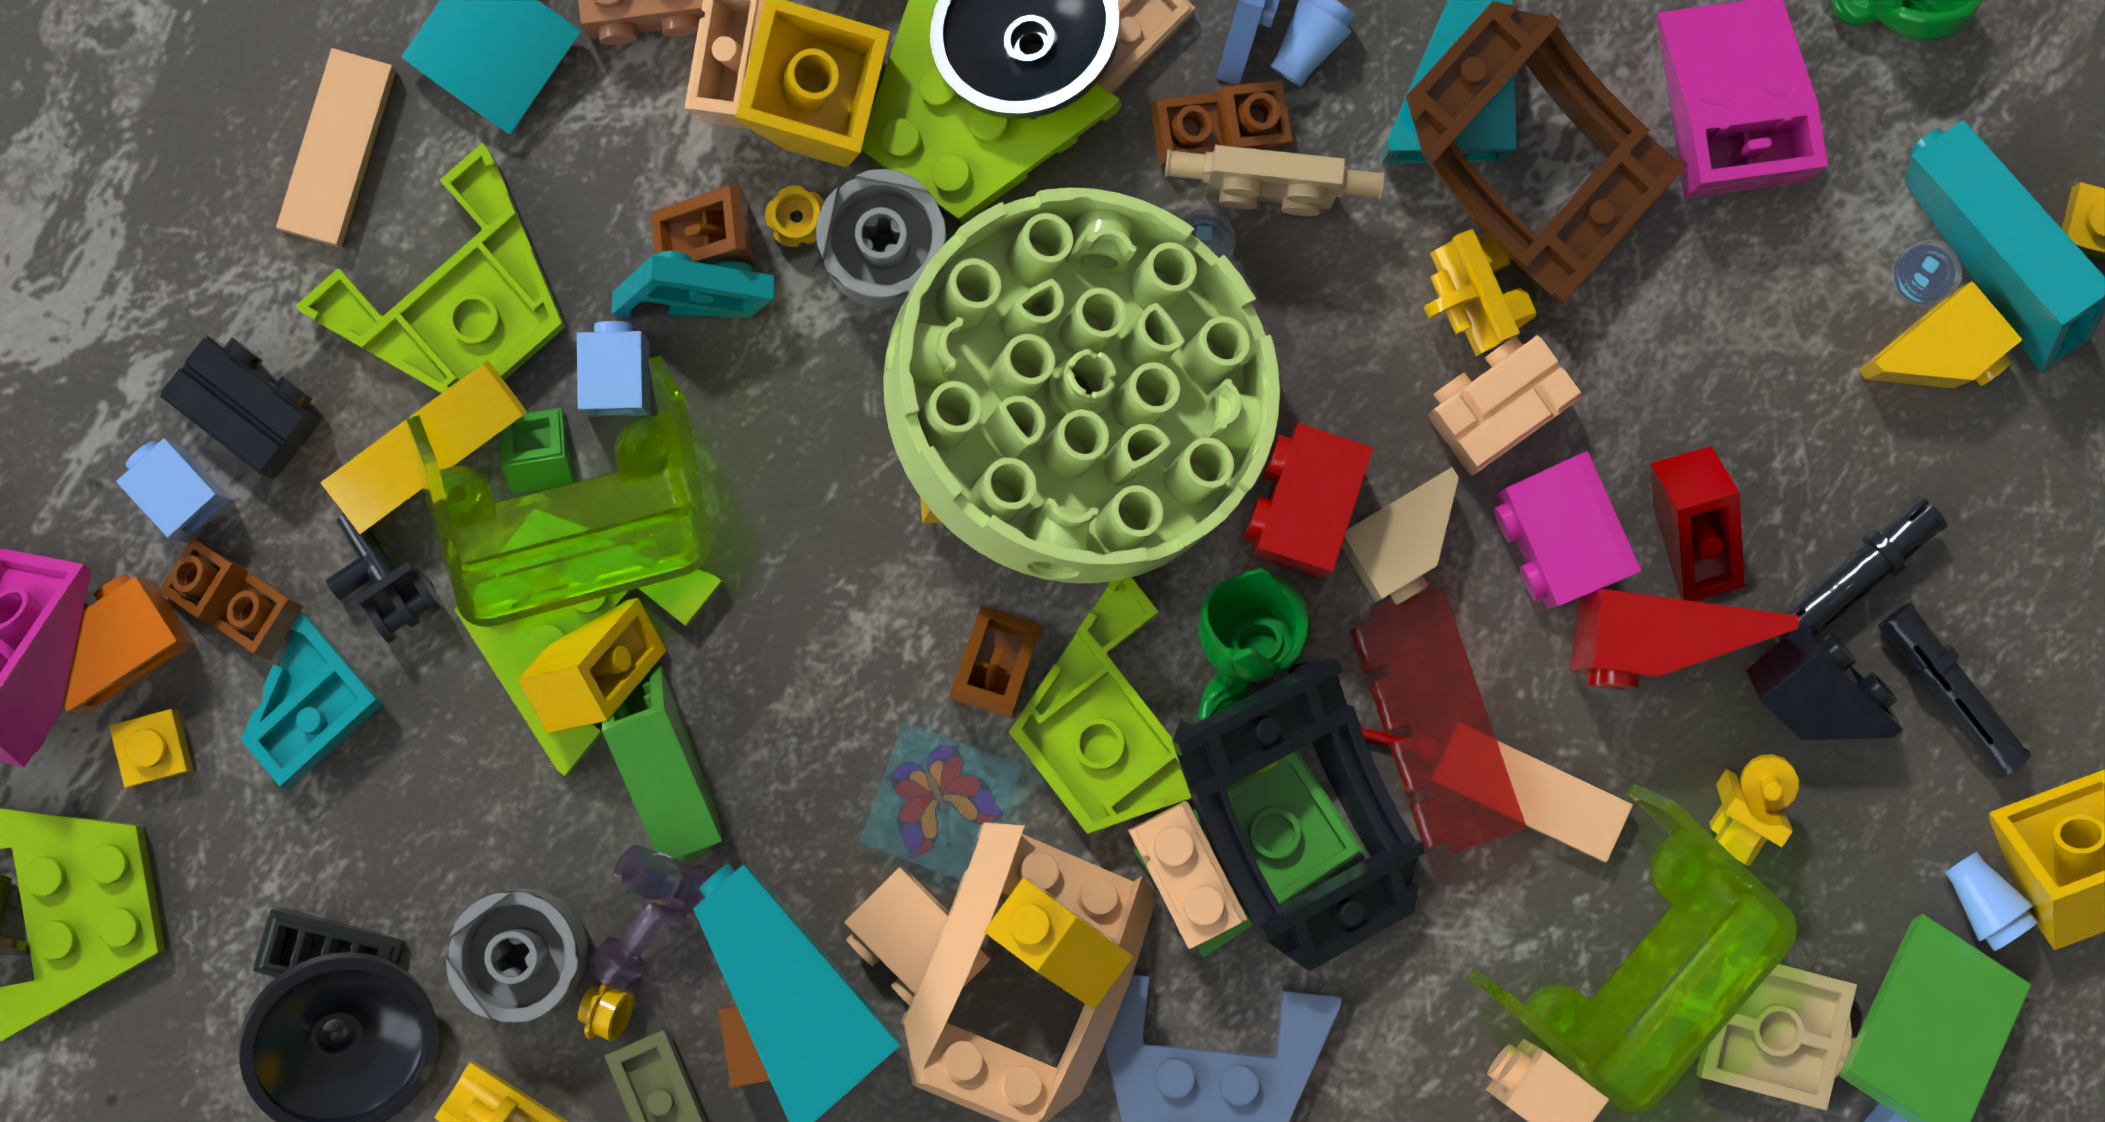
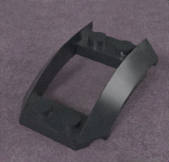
[1172,658,1425,971]

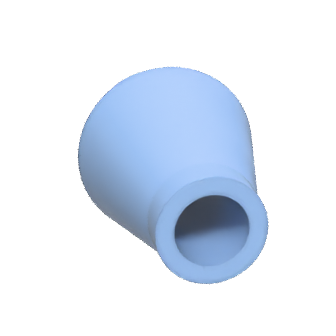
[1270,0,1356,87]
[1945,851,2038,951]

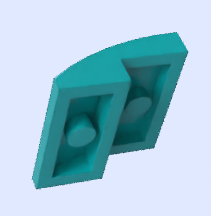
[401,0,581,135]

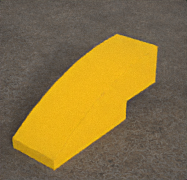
[321,360,527,534]

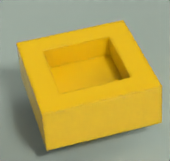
[2062,182,2105,259]
[109,709,194,788]

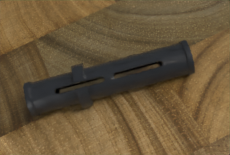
[1782,496,1947,637]
[1878,602,2031,779]

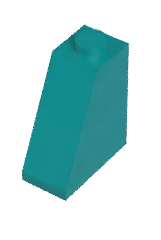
[1381,0,1517,164]

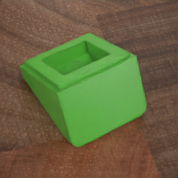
[500,407,573,494]

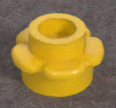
[765,185,824,248]
[578,979,635,1042]

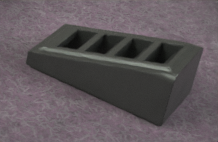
[253,907,405,978]

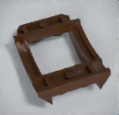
[1406,1,1687,304]

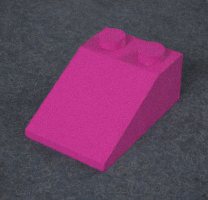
[0,548,92,768]

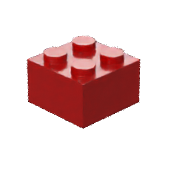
[1243,423,1373,580]

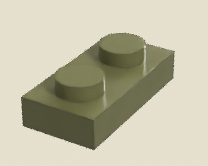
[604,1028,706,1122]

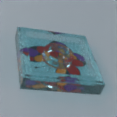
[859,722,1023,880]

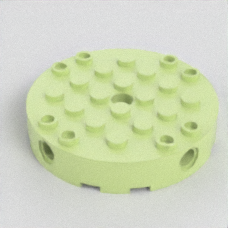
[883,188,1280,583]

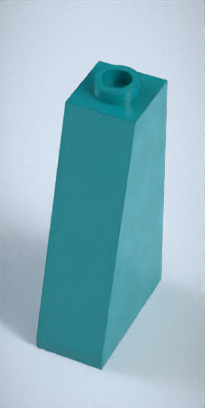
[1904,120,2105,372]
[693,864,903,1122]

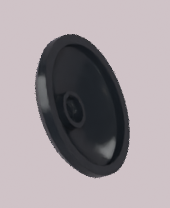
[930,0,1121,119]
[238,952,439,1122]

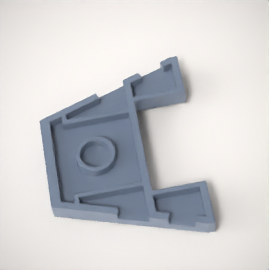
[1105,974,1341,1122]

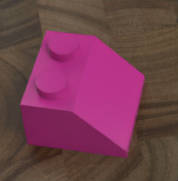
[1494,451,1641,610]

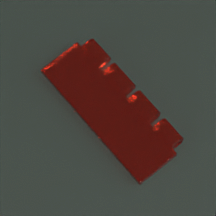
[1350,586,1527,853]

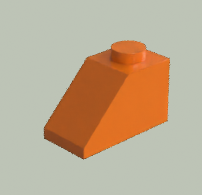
[63,575,195,713]

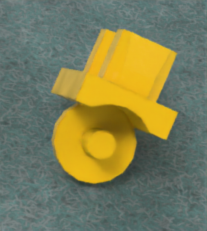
[1423,229,1536,356]
[1709,754,1799,866]
[434,1060,568,1122]

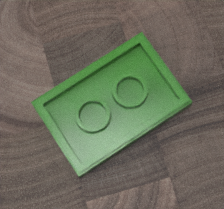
[1133,750,1364,957]
[1839,914,2031,1122]

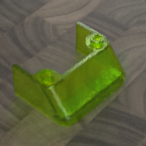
[406,356,711,627]
[1466,783,1797,1113]

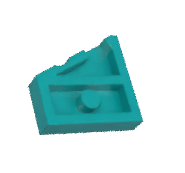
[611,251,774,318]
[241,611,384,790]

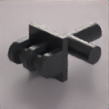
[325,513,443,643]

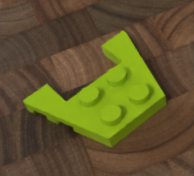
[861,0,1122,224]
[295,143,566,394]
[454,510,724,776]
[1009,577,1278,835]
[0,807,166,1044]

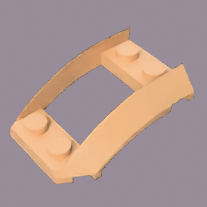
[900,822,1158,1122]

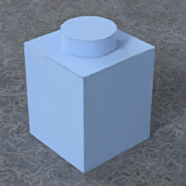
[577,321,651,417]
[116,438,233,543]

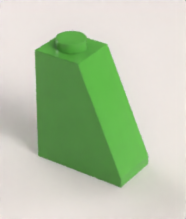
[602,661,722,865]

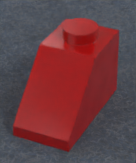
[1650,446,1745,601]

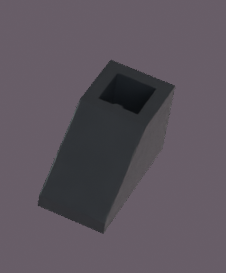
[1746,621,1903,740]

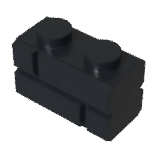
[160,336,321,479]

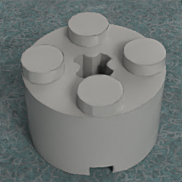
[816,169,948,309]
[446,888,590,1023]

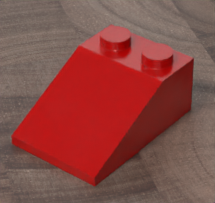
[1570,589,1799,690]

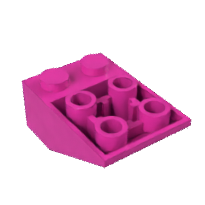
[1656,0,1828,199]

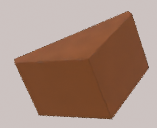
[651,185,755,265]
[949,606,1041,719]

